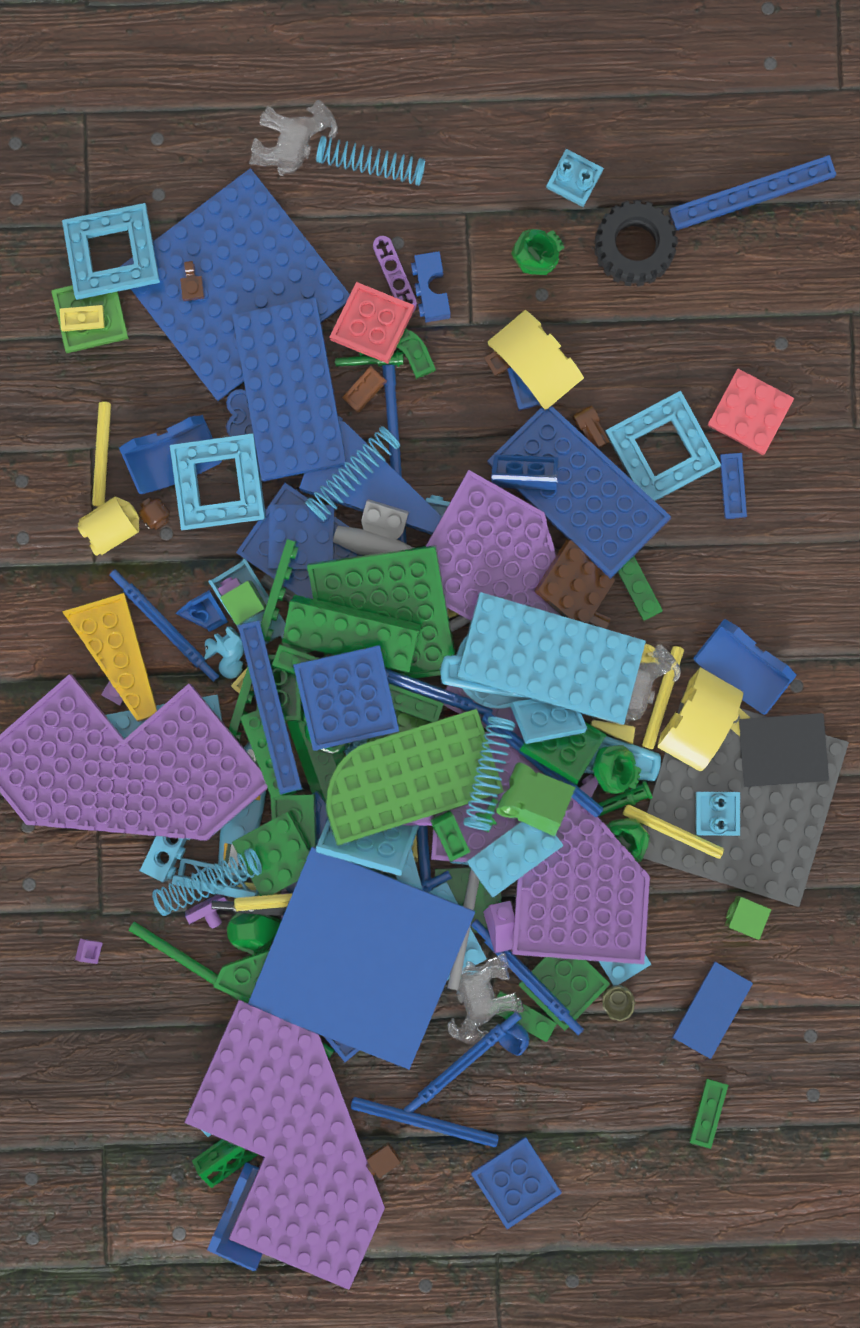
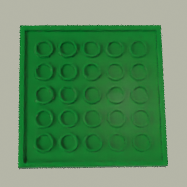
[307,545,455,679]

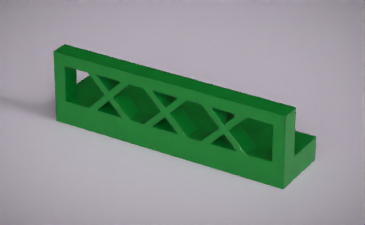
[192,1139,258,1188]

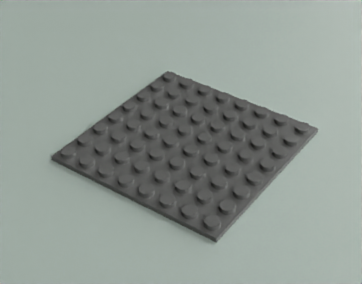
[643,691,849,907]

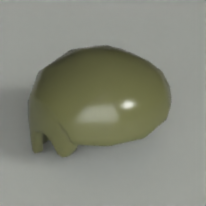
[602,985,635,1021]

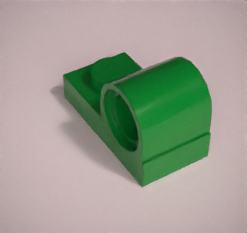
[430,810,470,862]

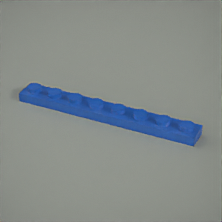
[668,155,836,230]
[238,620,302,794]

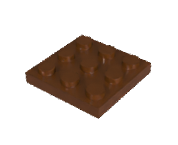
[534,540,615,624]

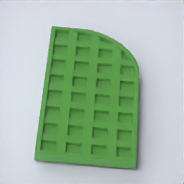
[326,709,504,846]

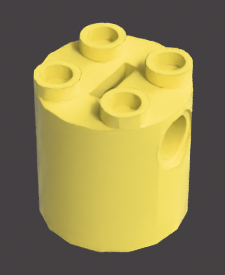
[78,496,139,556]

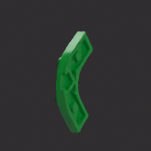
[359,329,436,379]

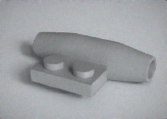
[333,499,414,556]

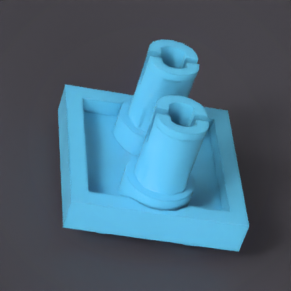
[546,149,604,207]
[696,792,740,836]

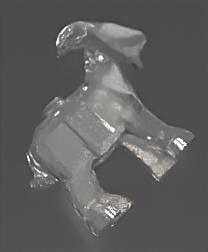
[249,100,338,176]
[625,644,681,724]
[448,953,524,1045]

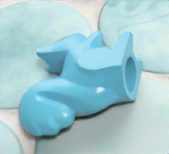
[204,626,244,679]

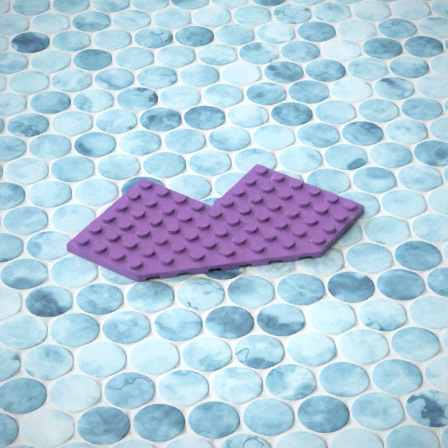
[426,470,561,735]
[0,674,268,840]
[431,732,650,964]
[185,1000,385,1290]

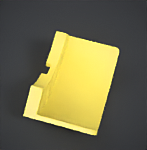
[488,310,584,409]
[658,667,743,771]

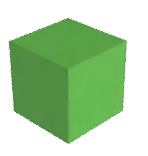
[220,581,266,625]
[724,896,771,940]

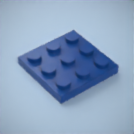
[268,504,334,570]
[471,1136,562,1229]

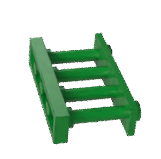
[240,710,297,799]

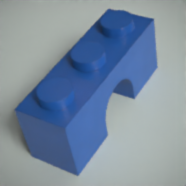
[411,251,450,323]

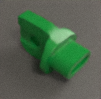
[475,798,499,833]

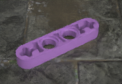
[373,236,417,311]

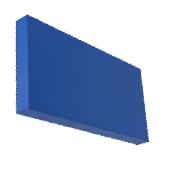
[672,961,753,1059]

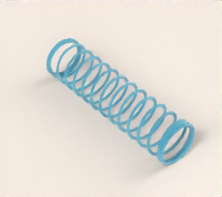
[316,136,425,186]
[305,426,401,521]
[463,717,515,830]
[152,848,262,916]

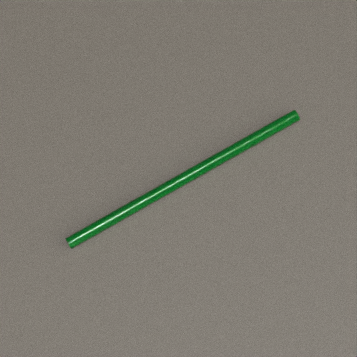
[129,921,334,1059]

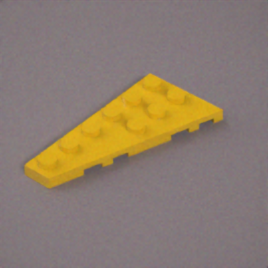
[62,593,158,722]

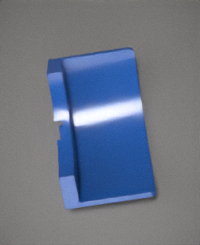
[119,415,222,494]
[694,619,797,715]
[207,1162,263,1271]

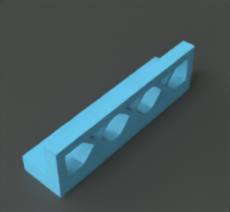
[172,858,260,898]

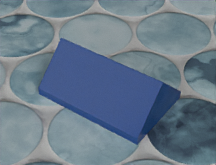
[492,454,559,490]

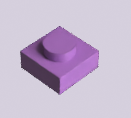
[218,577,241,596]
[101,680,124,706]
[75,939,102,964]

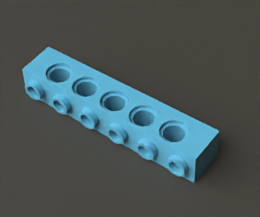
[140,836,190,882]

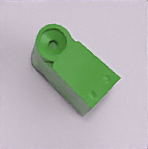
[496,763,575,836]

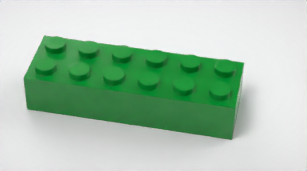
[282,595,421,672]

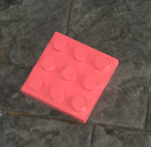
[330,282,415,364]
[707,369,794,455]

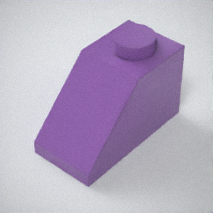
[483,901,515,953]

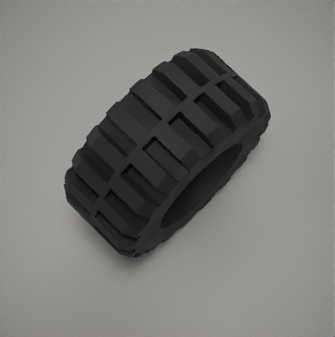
[594,200,678,286]

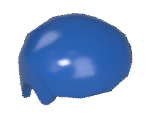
[499,1023,529,1056]

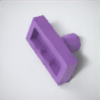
[185,894,228,928]

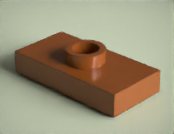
[342,366,387,413]

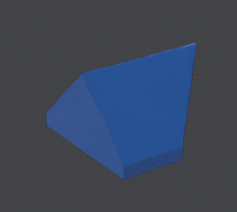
[175,590,228,632]

